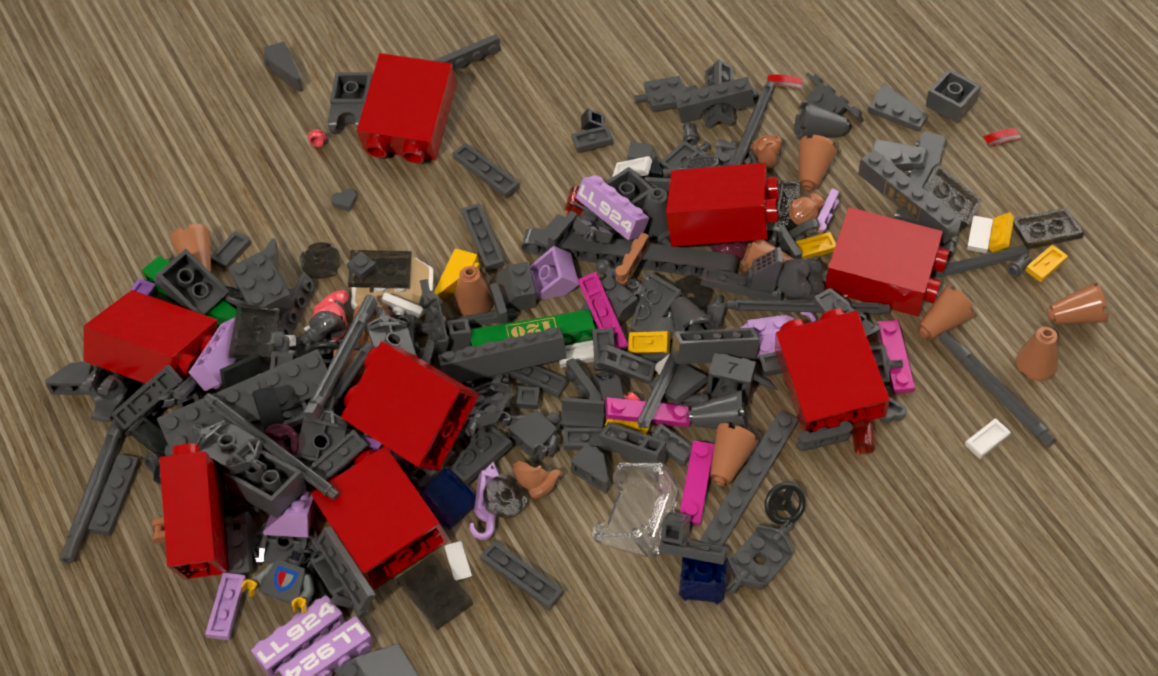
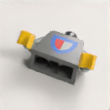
[242,550,315,614]

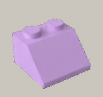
[529,246,579,300]
[264,490,316,537]

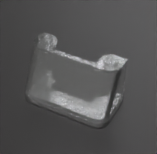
[591,463,679,558]

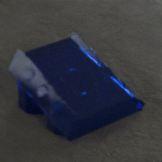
[419,468,476,529]
[679,557,727,605]

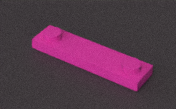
[578,272,629,350]
[877,320,915,394]
[605,397,690,427]
[680,441,714,526]

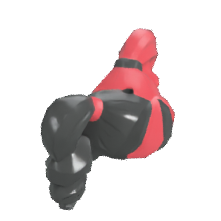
[298,289,349,345]

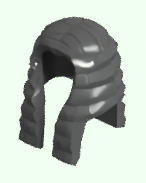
[79,367,130,422]

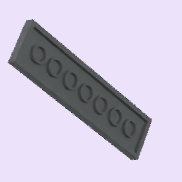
[157,349,335,452]

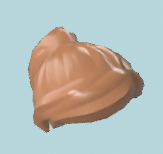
[750,135,782,169]
[789,192,825,225]
[512,461,563,499]

